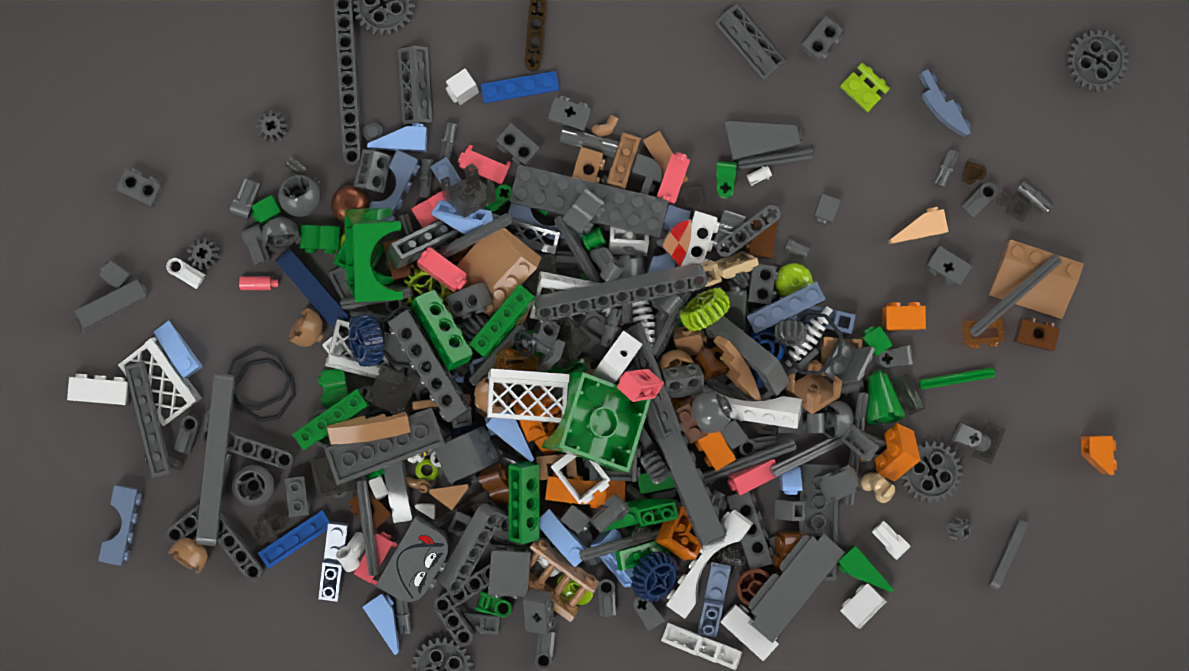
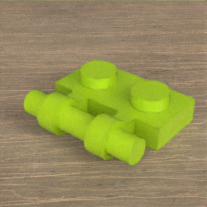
[840,63,890,113]

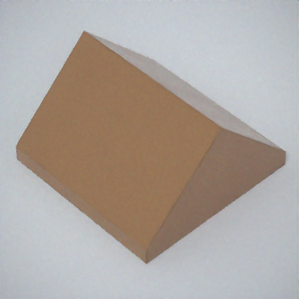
[429,483,471,510]

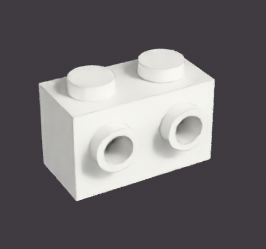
[841,583,887,629]

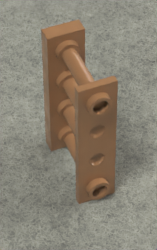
[527,538,600,622]

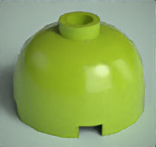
[774,263,813,298]

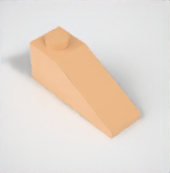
[888,207,948,244]

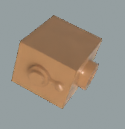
[674,326,707,356]

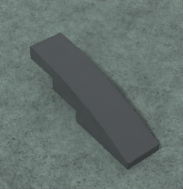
[384,461,413,523]

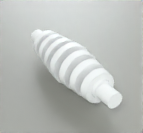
[632,300,656,350]
[785,306,833,368]

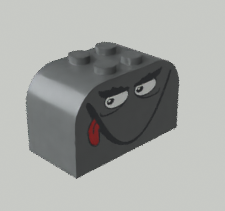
[376,514,450,602]

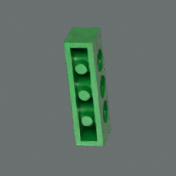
[469,284,537,358]
[411,290,473,371]
[292,389,370,450]
[509,461,540,544]

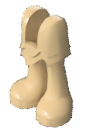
[860,472,895,503]

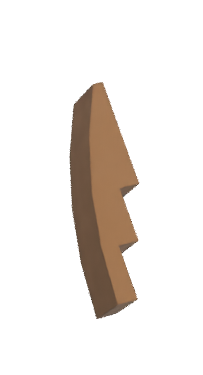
[713,335,761,401]
[326,412,411,445]

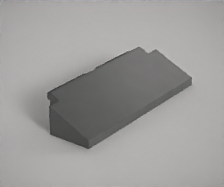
[748,533,845,643]

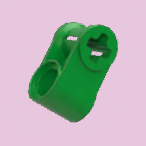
[716,161,736,199]
[477,185,512,213]
[582,227,607,251]
[474,590,513,617]

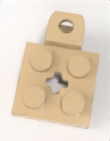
[700,251,759,287]

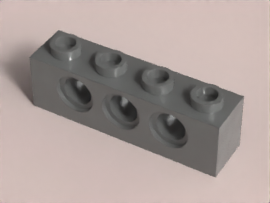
[386,220,462,270]
[726,491,774,569]

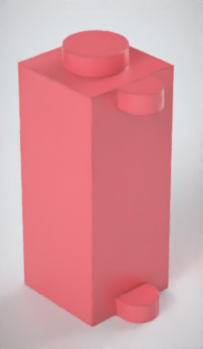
[458,144,512,185]
[657,152,690,205]
[417,247,467,293]
[727,458,780,495]
[354,531,399,585]

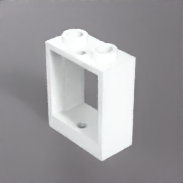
[551,454,610,504]

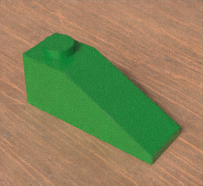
[837,545,894,592]

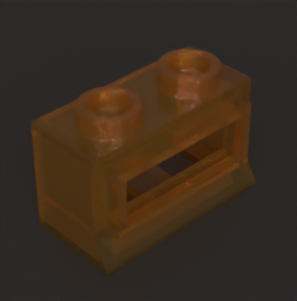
[961,319,1004,348]
[494,347,539,372]

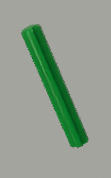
[919,367,995,390]

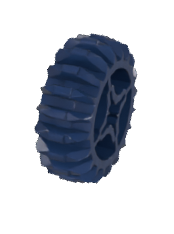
[348,315,385,367]
[630,551,680,602]

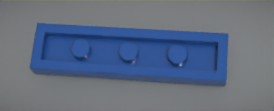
[481,71,559,104]
[258,510,330,569]

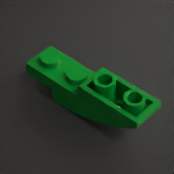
[603,499,679,532]

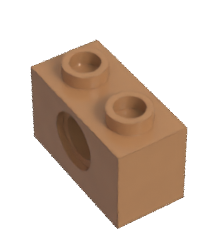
[572,147,606,183]

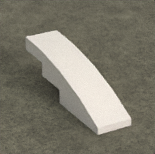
[661,623,743,670]

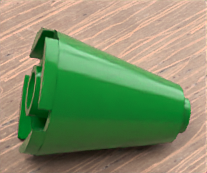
[866,370,905,425]

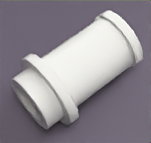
[746,166,772,186]

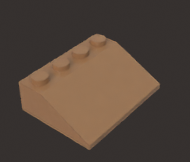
[456,228,542,318]
[989,240,1084,319]

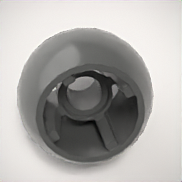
[278,175,321,217]
[691,391,732,433]
[232,465,274,507]

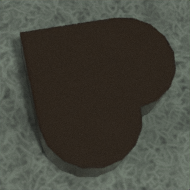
[962,161,986,185]

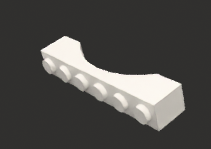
[683,384,802,429]
[666,510,753,619]

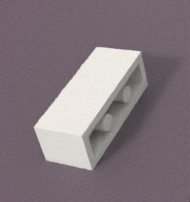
[445,69,479,105]
[67,374,130,405]
[720,603,779,661]

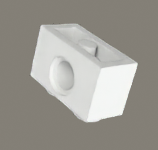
[608,227,649,256]

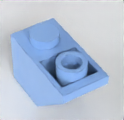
[779,466,802,495]

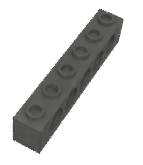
[388,310,472,422]

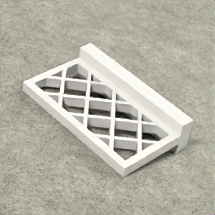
[530,271,610,327]
[325,319,405,385]
[118,337,202,426]
[487,369,569,423]

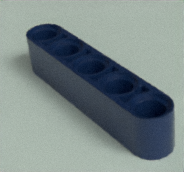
[275,248,351,329]

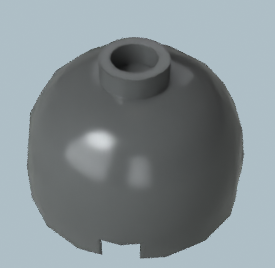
[262,215,301,251]
[820,400,855,439]

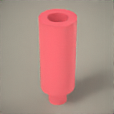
[239,276,279,290]

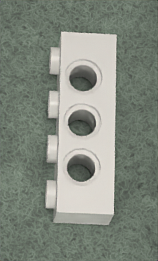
[677,210,720,291]

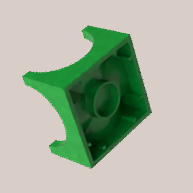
[344,207,403,302]
[542,372,651,473]

